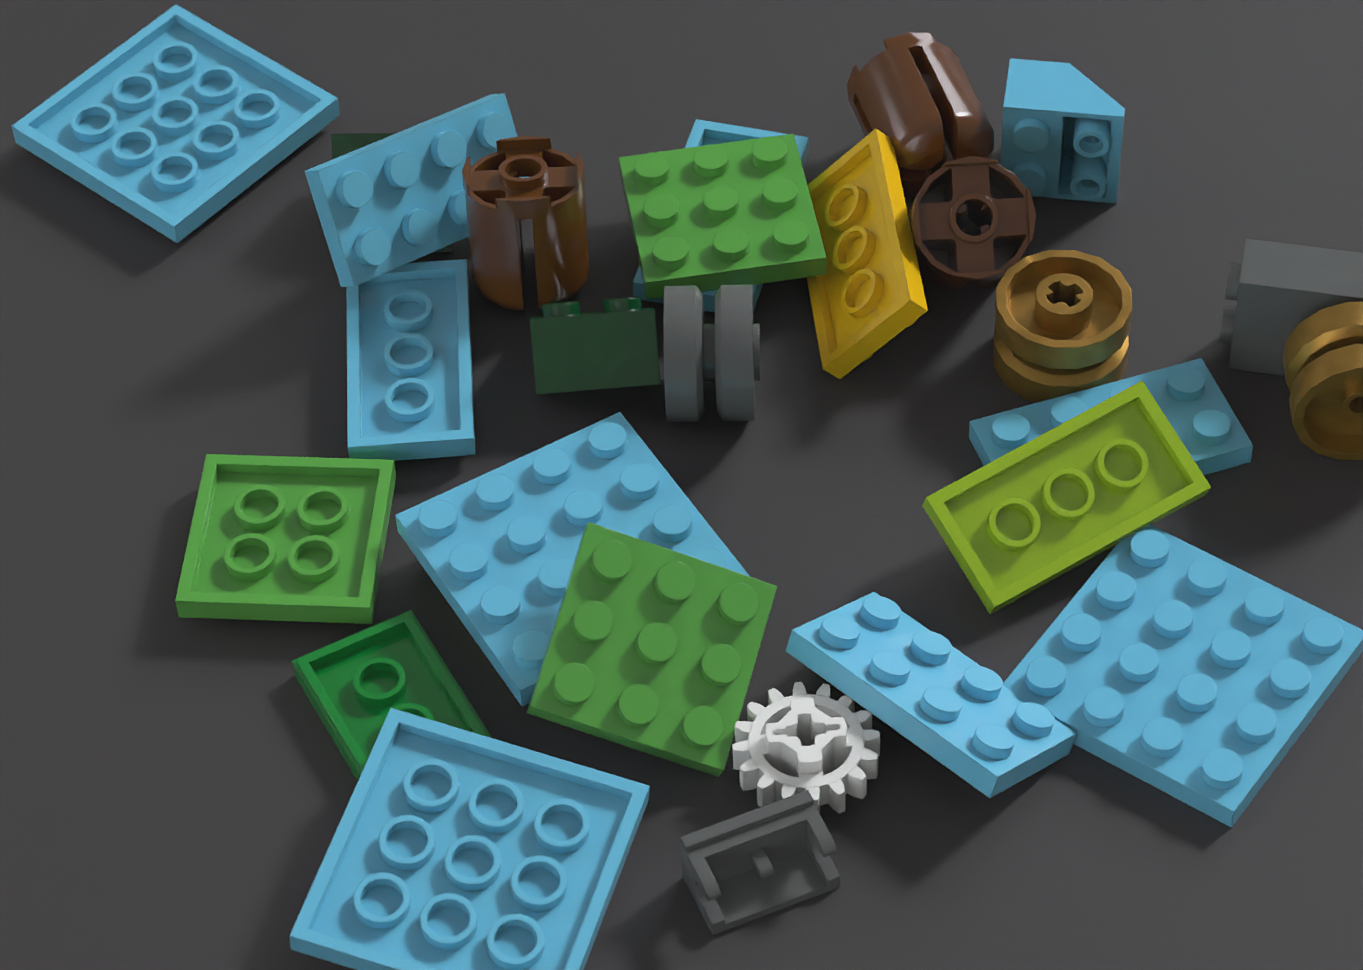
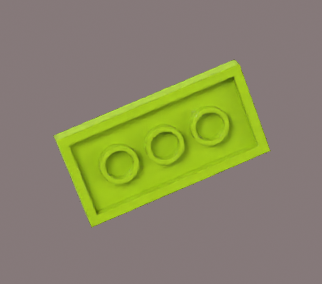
[922,381,1211,614]

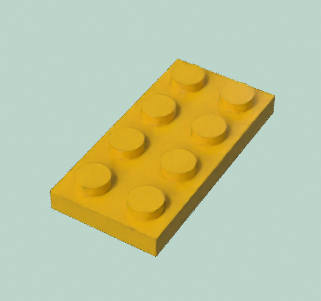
[807,128,928,379]

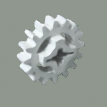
[732,682,880,814]

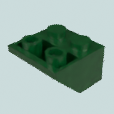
[530,296,661,394]

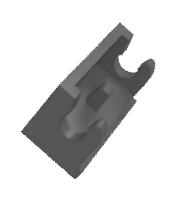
[680,790,840,935]

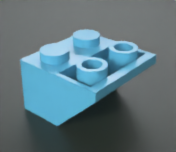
[1000,58,1125,203]

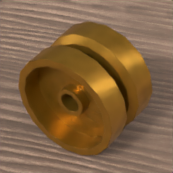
[993,250,1132,403]
[1282,302,1363,460]

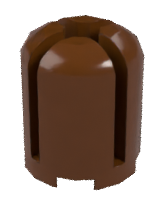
[847,32,995,201]
[462,136,590,311]
[908,156,1036,290]

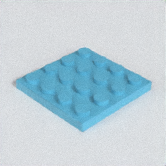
[12,4,340,243]
[395,412,749,706]
[1003,525,1363,828]
[290,708,650,970]

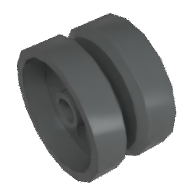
[663,284,760,422]

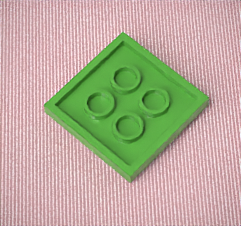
[619,133,827,299]
[175,454,396,624]
[526,522,777,777]

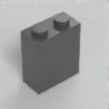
[1219,238,1363,376]

